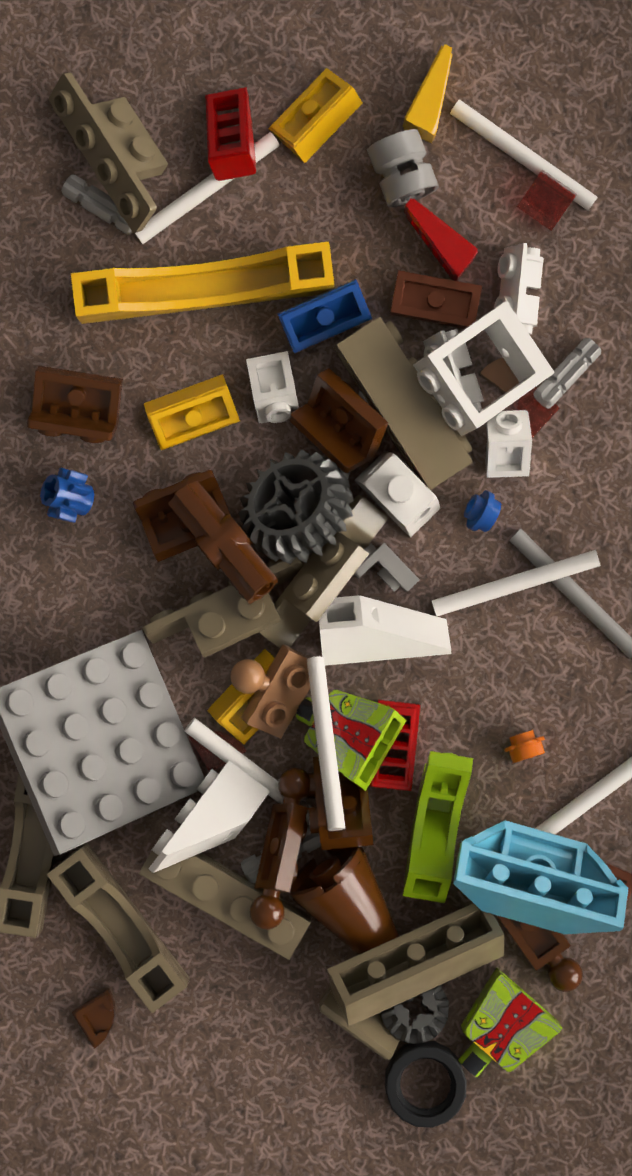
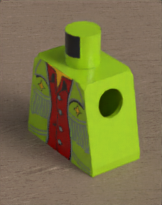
[296,690,407,791]
[458,968,563,1077]

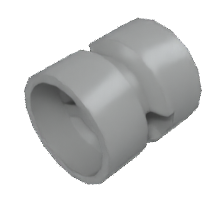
[367,129,439,208]

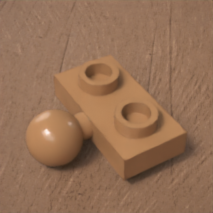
[230,644,311,739]

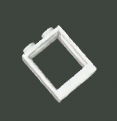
[413,301,555,436]

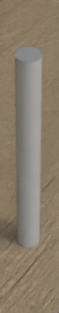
[509,528,632,659]

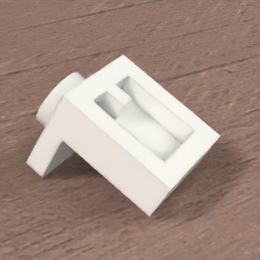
[246,351,299,423]
[486,410,532,478]

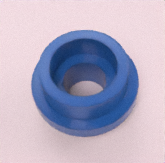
[464,490,501,532]

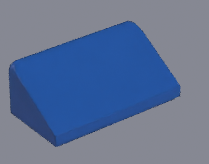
[277,279,372,353]

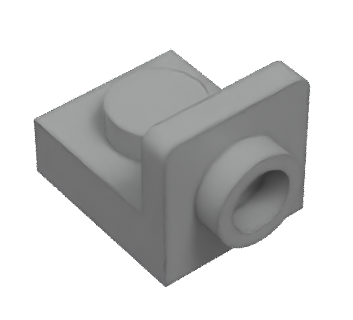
[354,543,420,592]

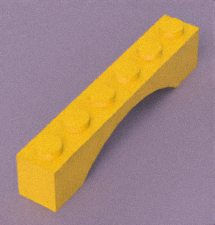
[71,242,334,324]

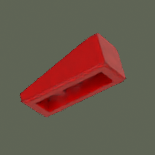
[205,87,256,181]
[404,198,478,281]
[369,700,420,791]

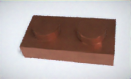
[390,270,482,328]

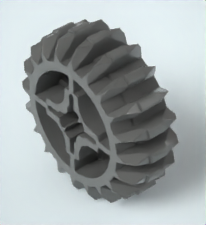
[238,449,354,565]

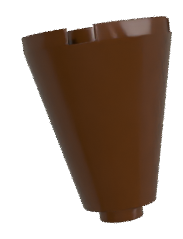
[290,846,399,955]

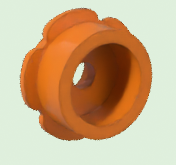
[504,730,545,763]

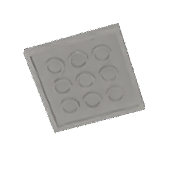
[0,630,205,856]

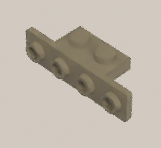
[49,72,168,233]
[259,495,387,648]
[143,557,303,658]

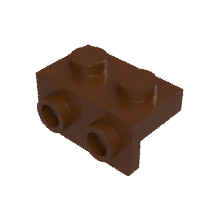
[27,366,123,443]
[289,368,388,473]
[133,470,232,562]
[308,756,374,850]

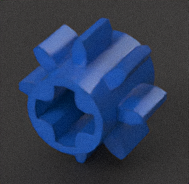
[40,468,94,523]

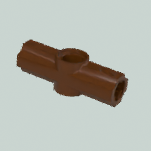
[168,481,278,604]

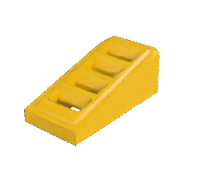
[402,44,452,144]

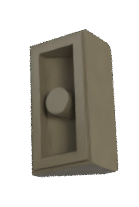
[319,987,400,1060]

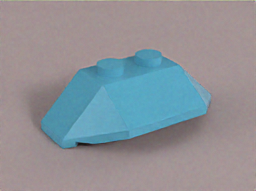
[453,820,628,934]

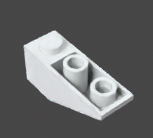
[319,595,451,666]
[149,761,270,873]

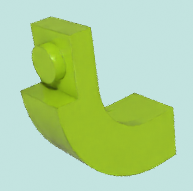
[403,751,473,903]

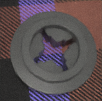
[381,985,449,1044]

